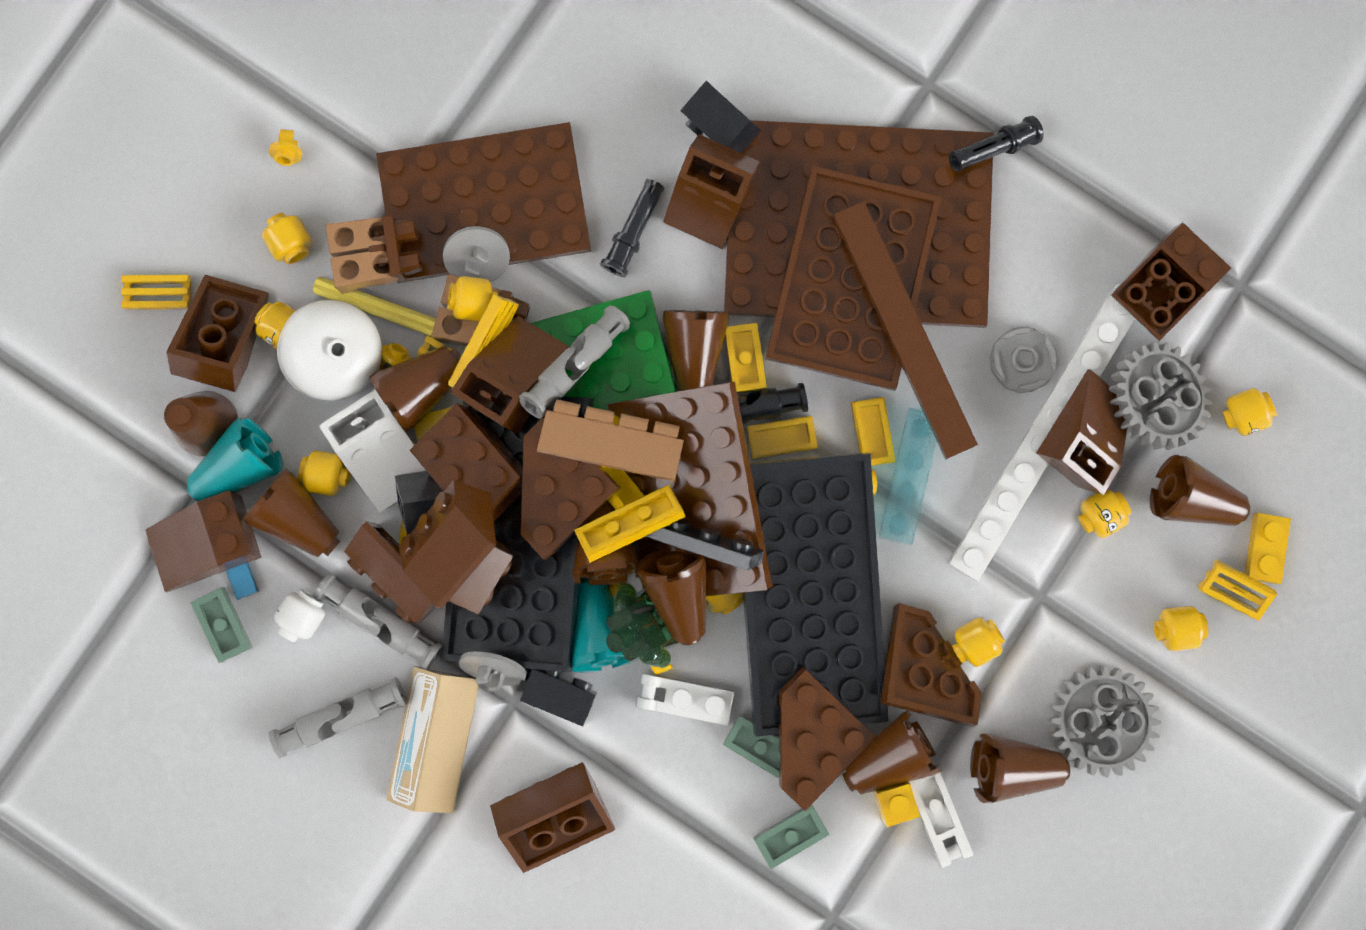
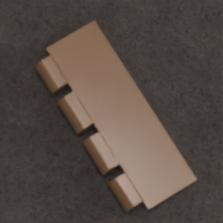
[537,399,684,482]

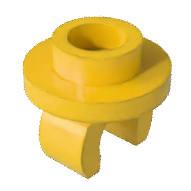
[268,129,303,166]
[378,343,412,371]

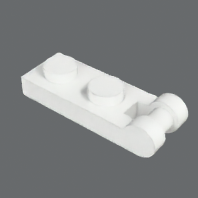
[636,673,735,726]
[909,773,973,868]

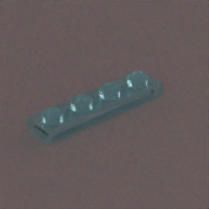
[878,408,936,545]

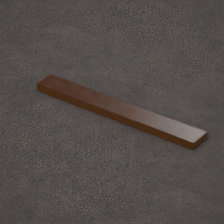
[833,201,978,460]

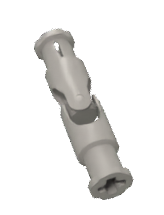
[519,305,630,419]
[314,573,442,670]
[269,677,407,758]

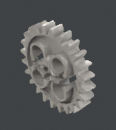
[1109,342,1213,450]
[1048,666,1161,777]

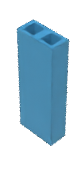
[226,563,259,600]

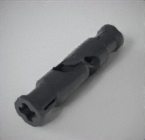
[737,383,808,423]

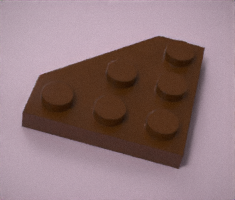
[521,415,621,560]
[881,603,981,727]
[779,667,876,811]

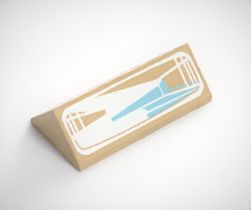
[387,666,479,813]

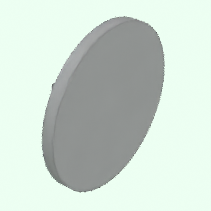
[443,226,510,282]
[459,651,526,691]

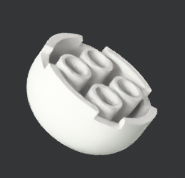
[277,300,382,401]

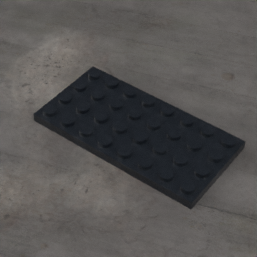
[441,397,594,672]
[743,452,889,737]

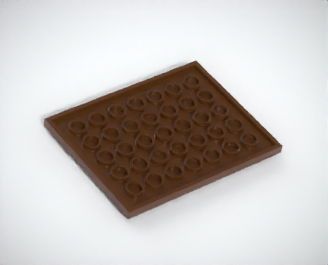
[724,120,994,328]

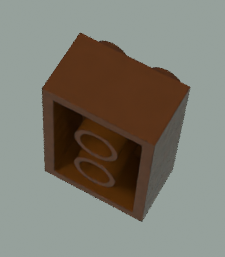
[409,403,523,521]

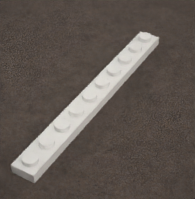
[948,283,1135,581]

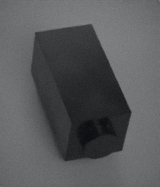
[517,669,597,727]

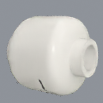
[274,589,325,642]

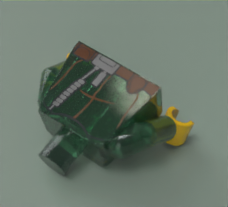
[606,582,679,675]

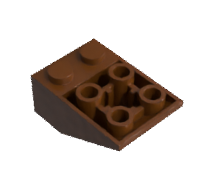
[663,134,760,249]
[1111,222,1231,341]
[450,316,570,435]
[1036,369,1128,495]

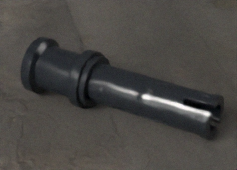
[949,116,1044,172]
[600,179,665,277]

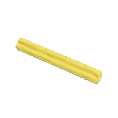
[313,276,436,336]

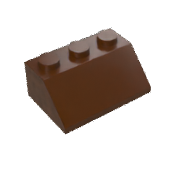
[399,480,496,609]
[344,521,436,623]
[490,762,616,873]

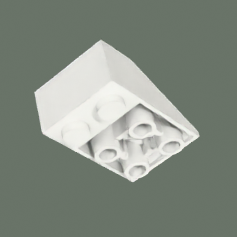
[319,390,426,513]

